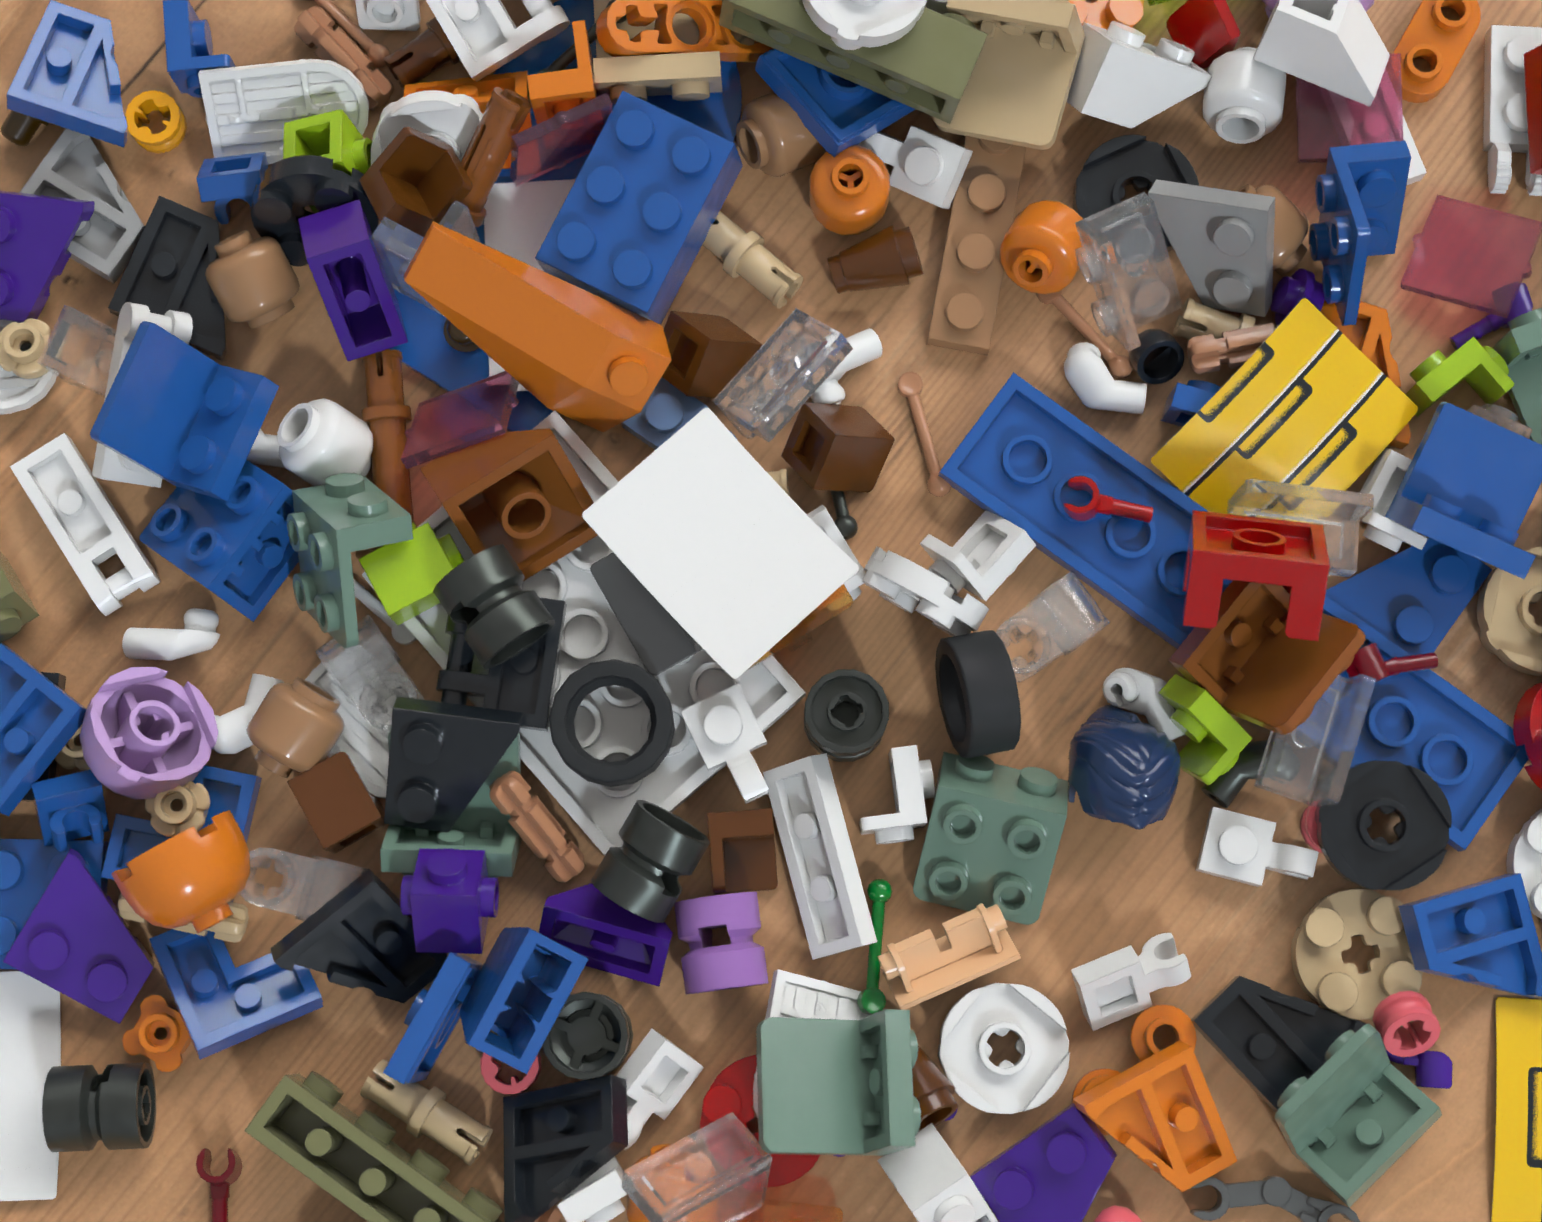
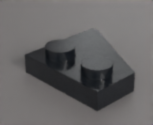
[108,195,227,361]
[384,696,523,832]
[270,869,449,1003]
[1191,976,1366,1113]
[503,1075,628,1222]

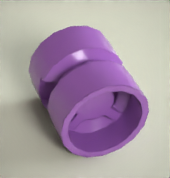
[674,892,769,994]

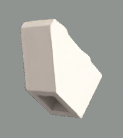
[1253,0,1390,107]
[1066,21,1212,129]
[877,1123,998,1222]

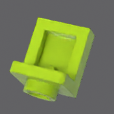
[1405,337,1514,417]

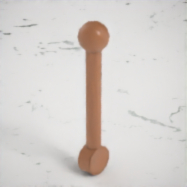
[306,0,391,68]
[1037,290,1133,379]
[897,372,951,497]

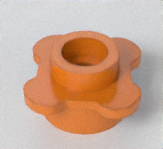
[122,995,191,1072]

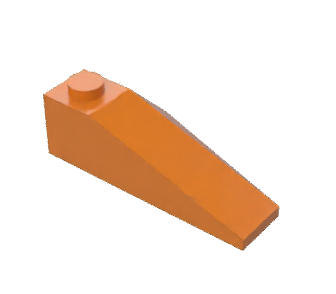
[404,221,672,433]

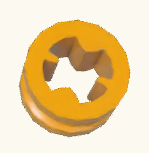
[125,90,187,154]

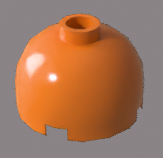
[111,810,250,934]

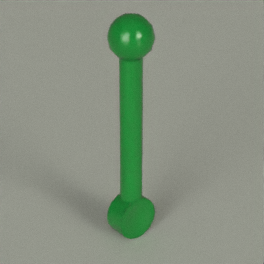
[857,879,892,1015]

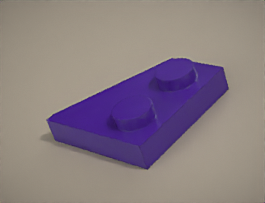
[0,191,95,322]
[3,848,155,1024]

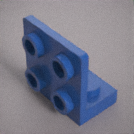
[1309,140,1411,326]
[90,321,279,502]
[1385,402,1542,579]
[139,460,299,622]

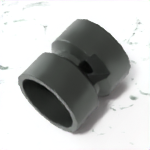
[433,545,555,669]
[804,669,889,762]
[591,800,710,923]
[543,992,633,1080]
[42,1063,156,1152]

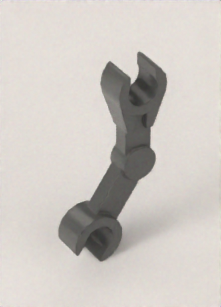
[1190,1175,1360,1222]

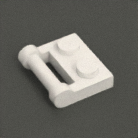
[426,0,570,82]

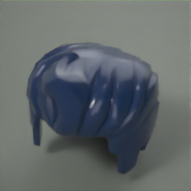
[1068,705,1181,830]

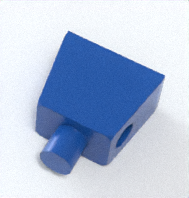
[460,927,588,1074]

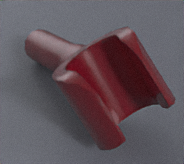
[1346,643,1438,688]
[196,1148,242,1222]

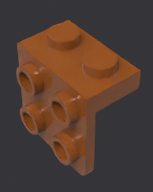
[1168,580,1366,735]

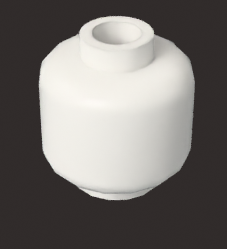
[1203,47,1286,144]
[277,398,373,486]

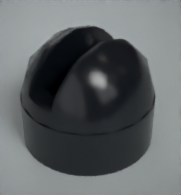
[1129,329,1184,384]

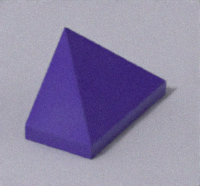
[539,883,673,987]

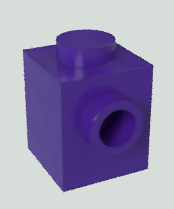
[400,848,499,954]

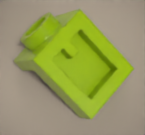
[1158,674,1253,785]

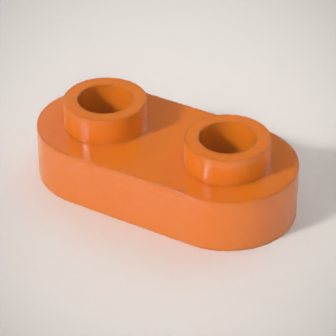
[1386,0,1481,103]

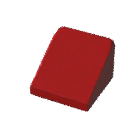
[1166,0,1241,69]

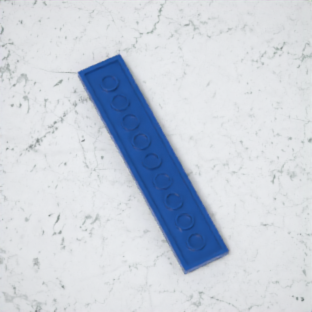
[938,372,1529,852]

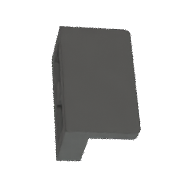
[590,553,703,676]

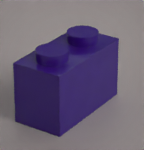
[298,199,408,361]

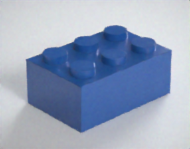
[535,90,743,324]

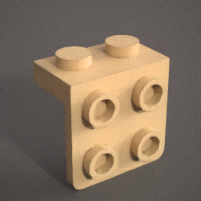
[593,0,722,104]
[933,0,1085,150]

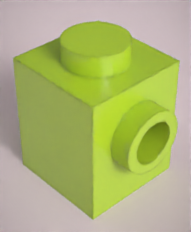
[283,109,372,213]
[359,522,465,625]

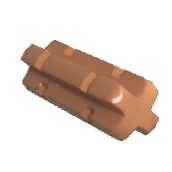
[294,6,394,111]
[1187,323,1276,374]
[489,771,584,883]

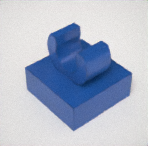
[196,152,269,225]
[31,770,110,852]

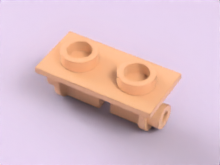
[877,903,1021,1010]

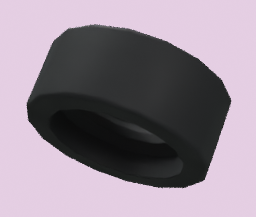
[935,630,1021,758]
[549,659,675,787]

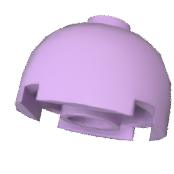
[79,667,218,799]

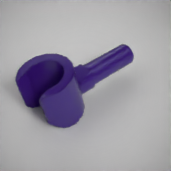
[1450,283,1533,350]
[1386,1050,1453,1089]

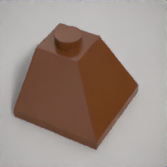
[420,428,597,581]

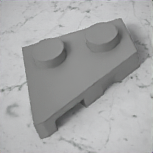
[19,129,145,284]
[1148,179,1275,317]

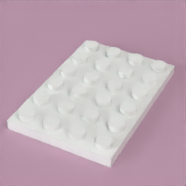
[361,410,806,855]

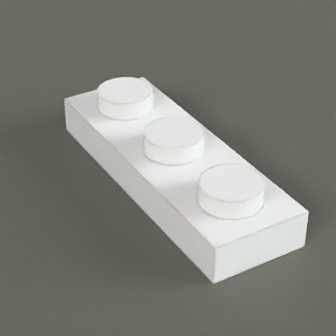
[763,753,877,960]

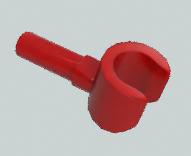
[1063,476,1153,523]

